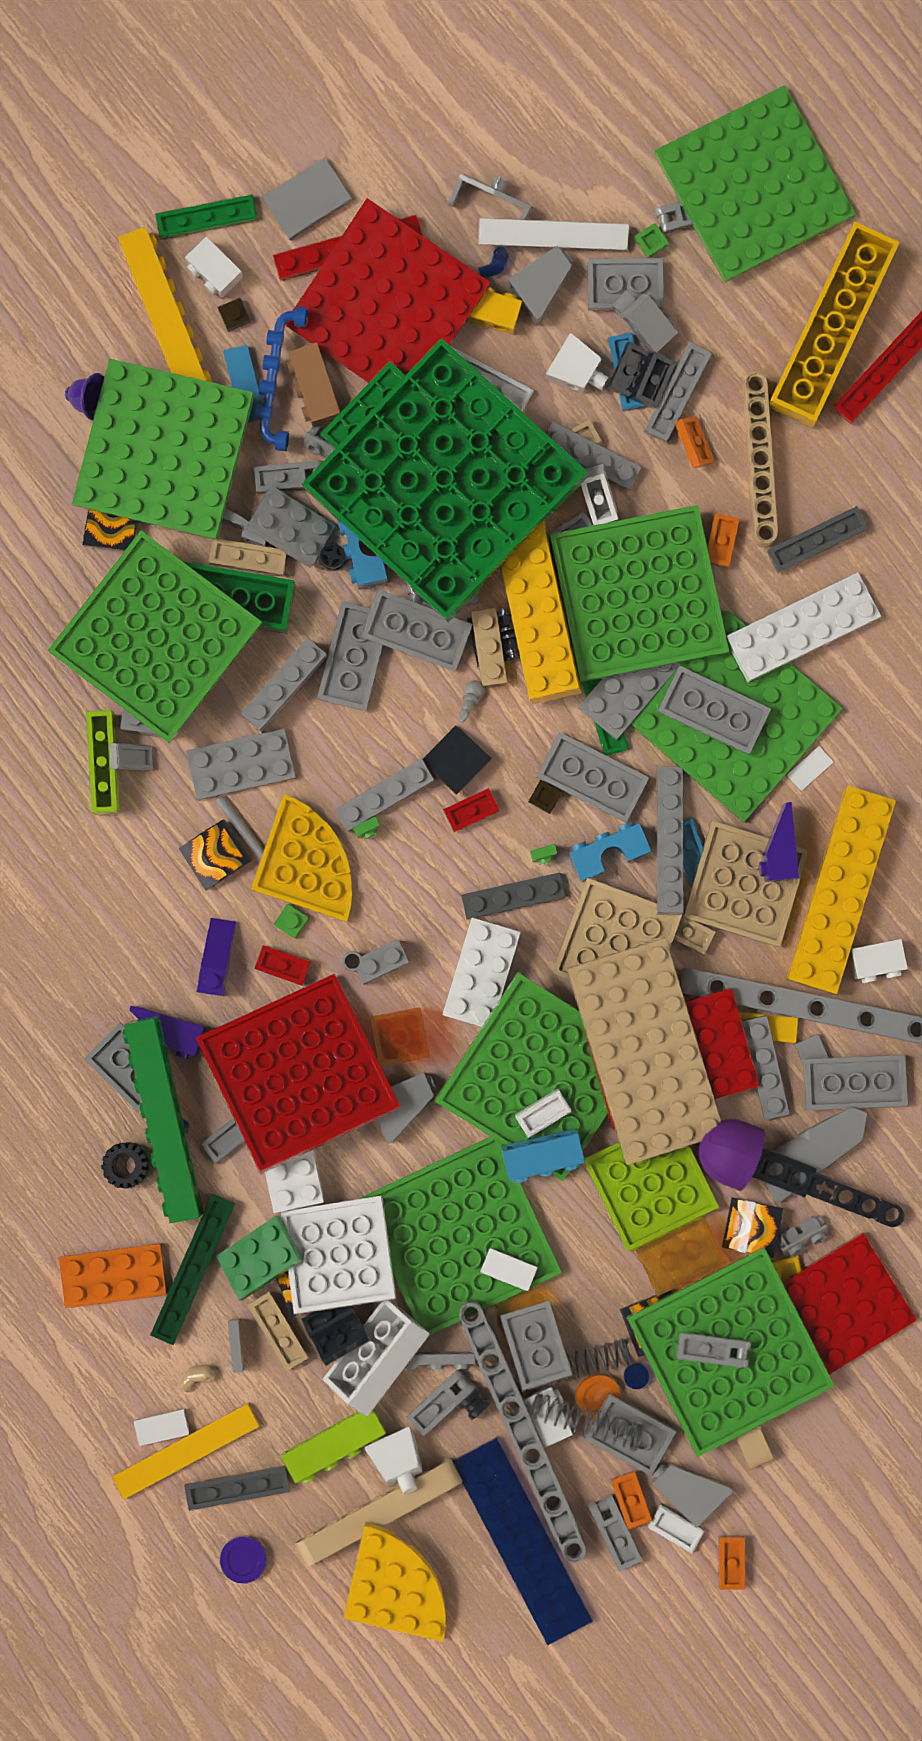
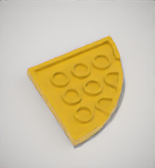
[251,794,352,922]
[343,1521,446,1642]

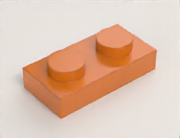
[675,416,715,469]
[707,513,740,568]
[611,1471,652,1529]
[718,1536,745,1590]

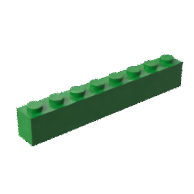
[123,1015,204,1224]

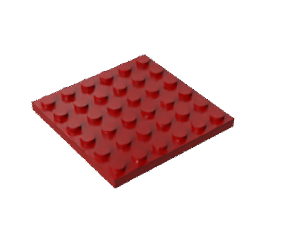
[285,198,492,383]
[196,974,400,1174]

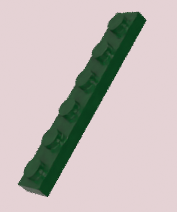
[150,1193,236,1345]

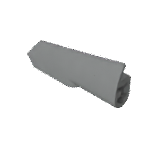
[760,1107,867,1204]

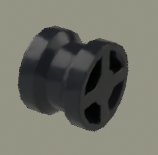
[320,543,346,571]
[458,1388,490,1420]

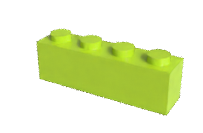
[86,710,121,815]
[281,1408,387,1484]

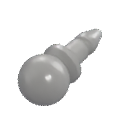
[459,680,485,723]

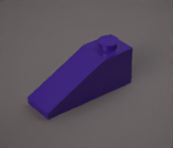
[759,802,799,882]
[197,918,236,996]
[129,1005,206,1060]

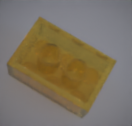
[634,1215,727,1296]

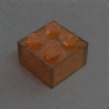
[370,1007,430,1067]

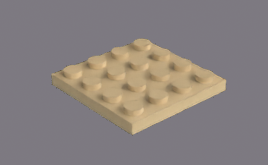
[683,821,809,947]
[552,878,682,979]

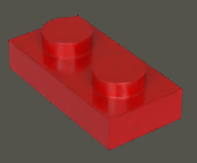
[443,788,500,833]
[254,945,311,986]

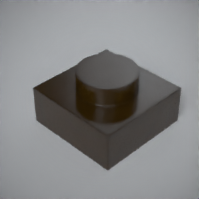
[217,298,251,332]
[528,780,562,815]

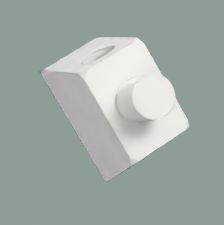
[545,333,609,393]
[364,1427,423,1495]

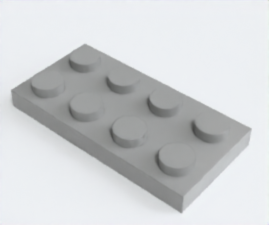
[360,589,473,671]
[317,602,383,712]
[578,663,681,740]
[657,665,771,755]
[186,729,296,800]
[536,732,649,823]
[803,1055,908,1110]

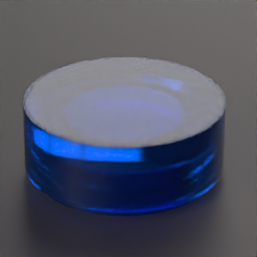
[623,1363,649,1389]

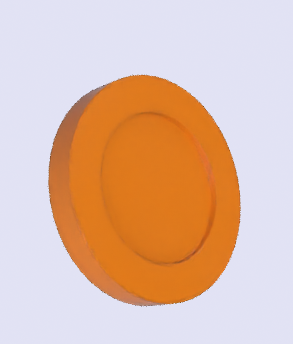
[575,1373,621,1420]

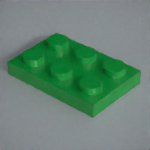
[216,1216,303,1300]

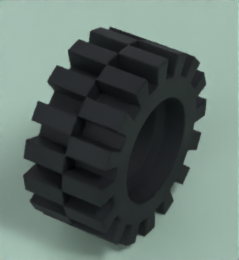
[101,1142,149,1189]

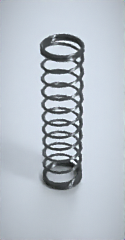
[525,1338,631,1392]
[530,1392,643,1452]

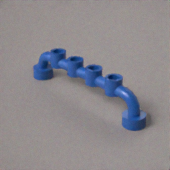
[255,306,308,452]

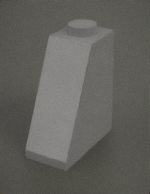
[508,245,572,326]
[377,1073,436,1144]
[651,1462,733,1528]

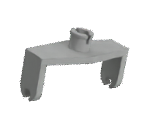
[448,174,533,220]

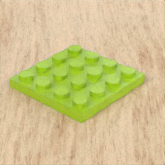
[584,1142,719,1252]

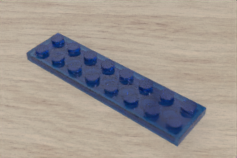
[452,1436,593,1646]

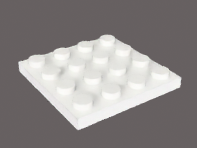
[281,1196,396,1314]

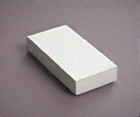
[515,1089,572,1138]
[480,1248,537,1291]
[134,1409,190,1446]
[647,1504,705,1554]

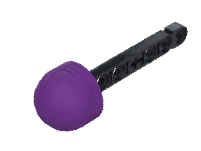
[699,1119,905,1227]

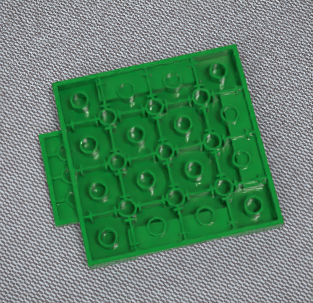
[302,338,589,623]

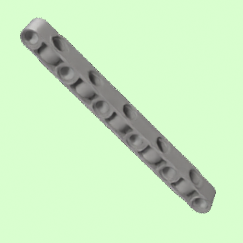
[680,968,922,1044]
[459,1300,586,1563]

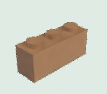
[286,342,340,427]

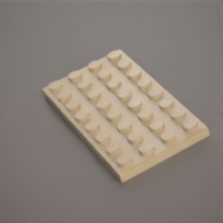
[566,938,721,1165]

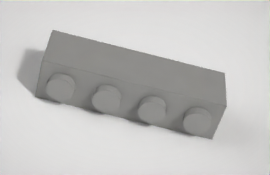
[241,638,328,733]

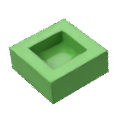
[634,223,669,258]
[353,816,380,840]
[530,844,557,865]
[274,904,309,939]

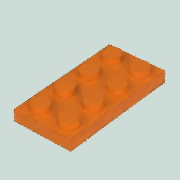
[59,1243,167,1308]

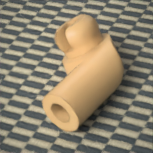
[483,1305,506,1343]
[177,1365,215,1393]

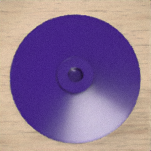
[220,1536,266,1584]

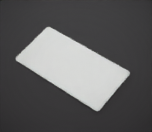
[787,746,833,791]

